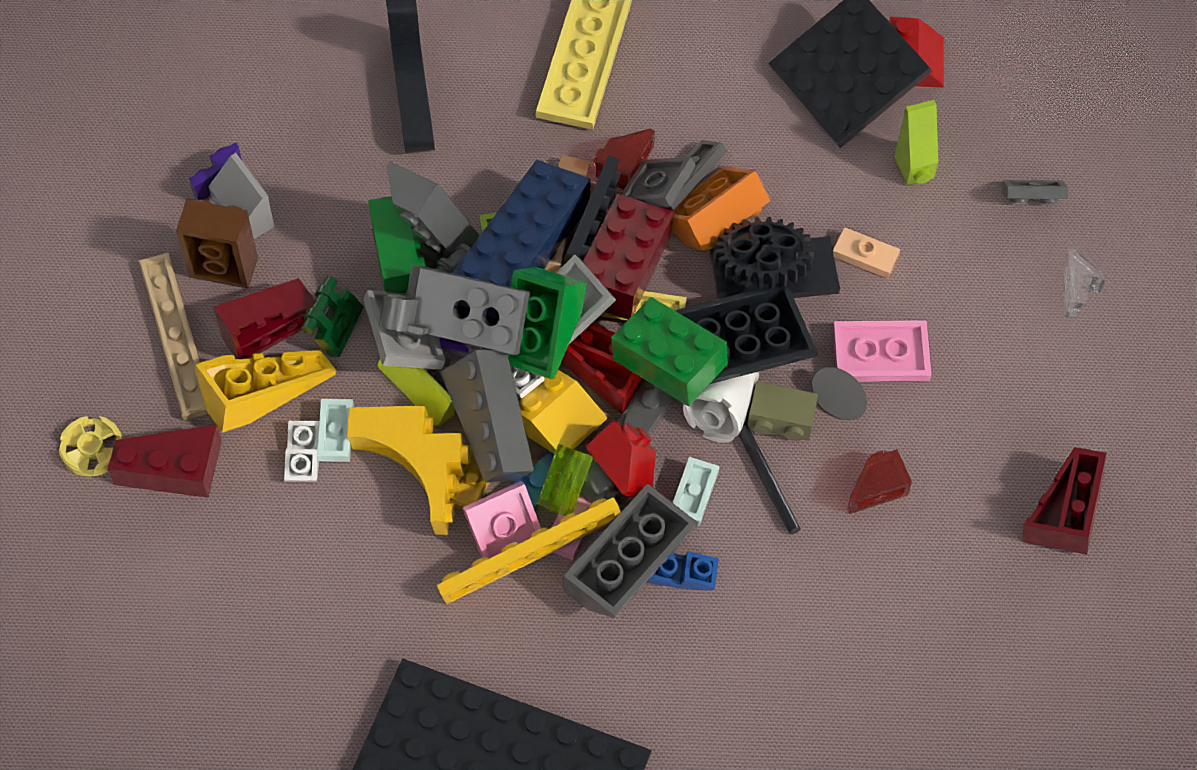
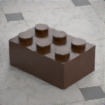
[176,199,258,289]

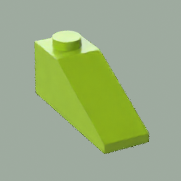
[894,100,939,185]

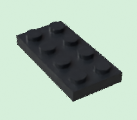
[563,155,622,266]

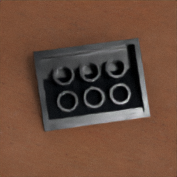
[674,284,818,384]

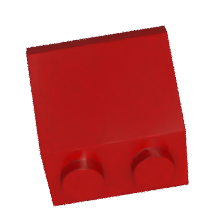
[889,16,944,88]
[585,421,656,498]

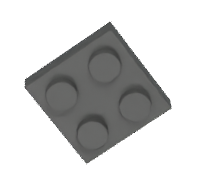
[621,157,696,208]

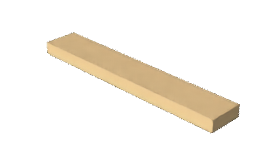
[138,252,208,421]

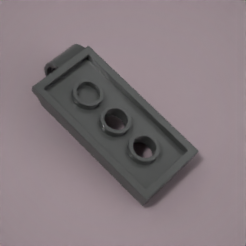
[379,265,530,355]

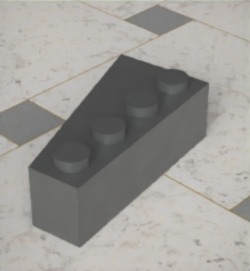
[441,350,534,482]

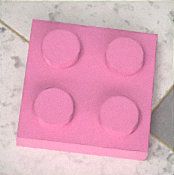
[462,481,541,558]

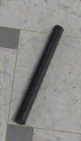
[739,421,801,535]

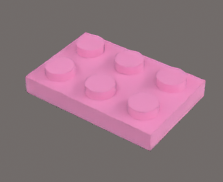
[833,321,931,382]

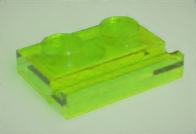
[537,444,593,516]

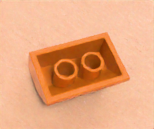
[671,166,770,251]

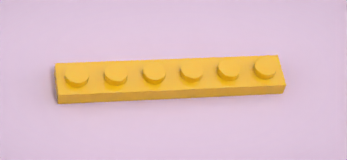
[437,497,621,604]

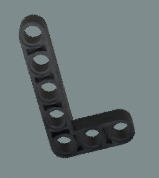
[386,0,435,154]

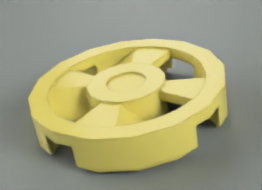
[59,416,123,477]

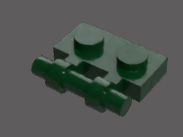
[301,276,364,357]

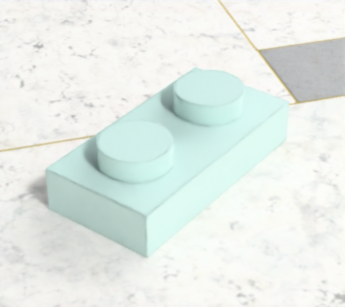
[317,399,354,462]
[673,457,720,526]

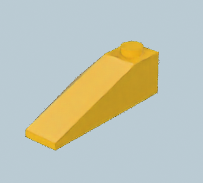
[195,350,336,433]

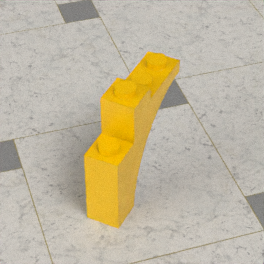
[347,406,470,535]

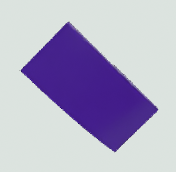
[189,142,242,201]

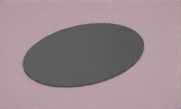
[812,367,867,420]

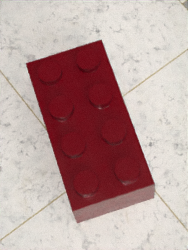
[583,194,674,320]

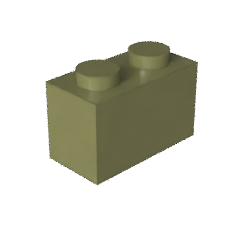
[748,381,818,441]

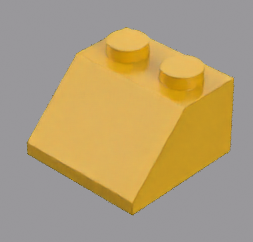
[518,370,607,459]

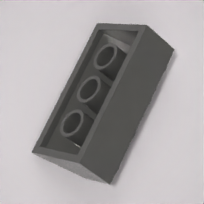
[386,161,480,260]
[563,484,698,618]

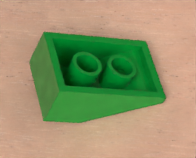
[507,267,587,379]

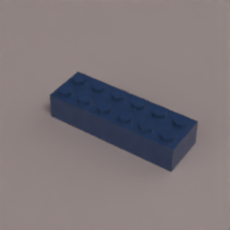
[452,159,591,320]

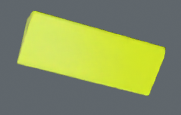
[378,359,455,427]

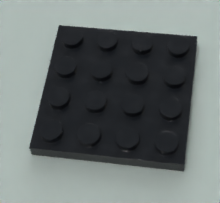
[768,0,932,148]

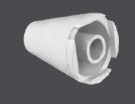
[683,372,759,443]

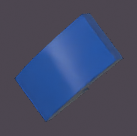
[646,551,719,590]

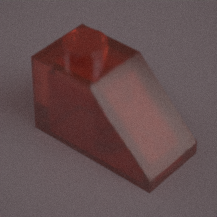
[593,129,655,190]
[847,449,912,514]

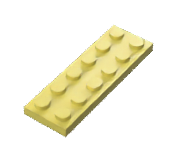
[536,0,632,130]

